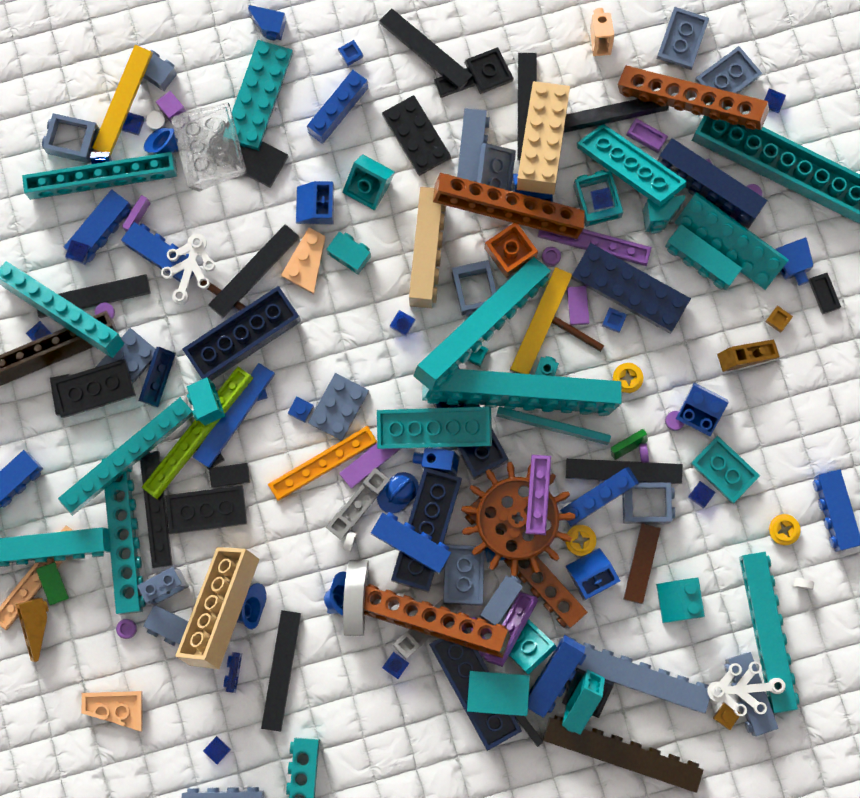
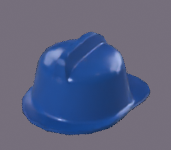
[144,128,181,154]
[377,472,419,514]
[324,571,347,616]
[237,583,266,629]

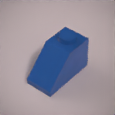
[248,5,286,41]

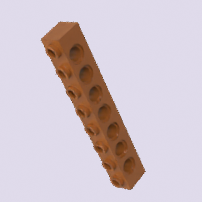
[617,65,769,130]
[433,173,585,239]
[465,497,588,629]
[364,584,511,658]

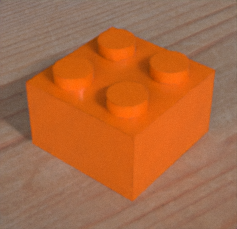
[484,223,538,278]

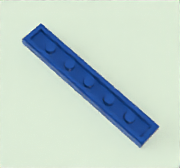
[193,363,275,468]

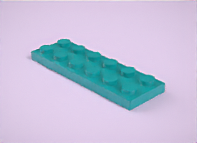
[223,40,293,151]
[577,124,687,207]
[674,192,789,290]
[377,407,492,449]

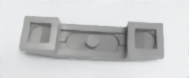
[326,468,390,540]
[343,560,369,636]
[392,599,462,660]

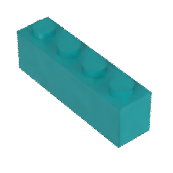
[665,224,743,290]

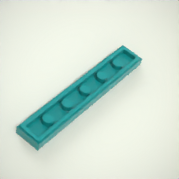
[496,406,611,445]

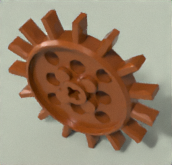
[461,462,575,576]

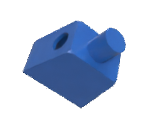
[775,237,813,286]
[413,448,460,476]

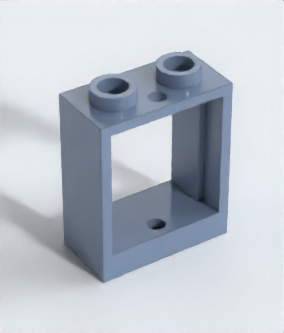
[42,113,100,163]
[452,260,496,317]
[622,483,675,524]
[137,566,189,605]
[479,575,523,625]

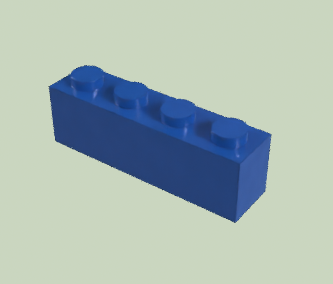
[307,70,368,144]
[64,189,132,265]
[121,222,194,282]
[0,450,43,508]
[560,467,639,527]
[813,469,860,552]
[371,512,451,574]
[528,635,586,718]

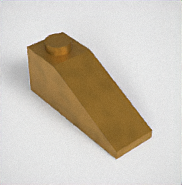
[717,339,780,372]
[15,597,49,662]

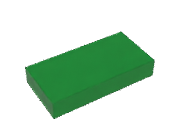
[611,429,648,460]
[36,562,69,606]

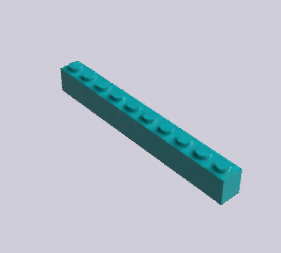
[413,257,551,391]

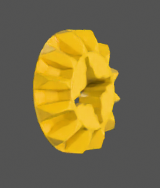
[613,363,643,393]
[769,514,801,546]
[565,525,596,556]

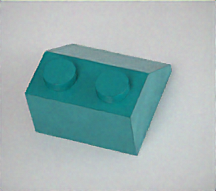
[342,154,395,210]
[642,195,685,234]
[656,577,705,623]

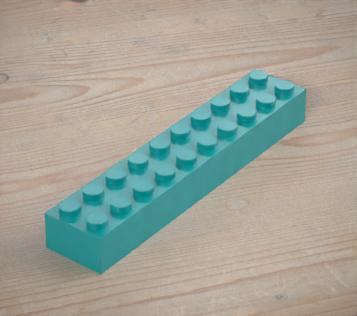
[691,102,860,224]
[422,369,622,416]

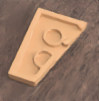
[281,228,326,294]
[81,691,142,732]

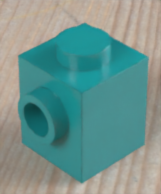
[535,356,559,376]

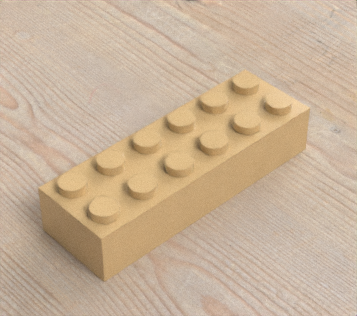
[517,81,570,195]
[409,187,446,308]
[175,547,260,669]

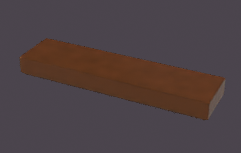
[623,523,661,604]

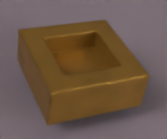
[765,305,793,333]
[713,702,741,730]

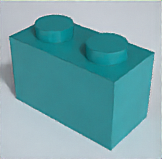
[326,232,371,275]
[187,377,225,426]

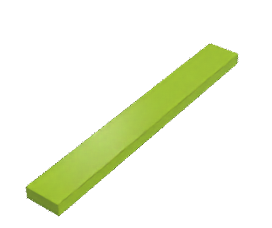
[141,366,253,499]

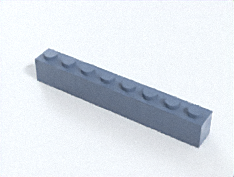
[557,637,710,713]

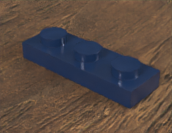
[138,347,176,407]

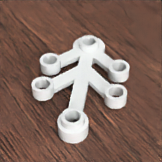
[161,234,215,305]
[707,662,785,716]

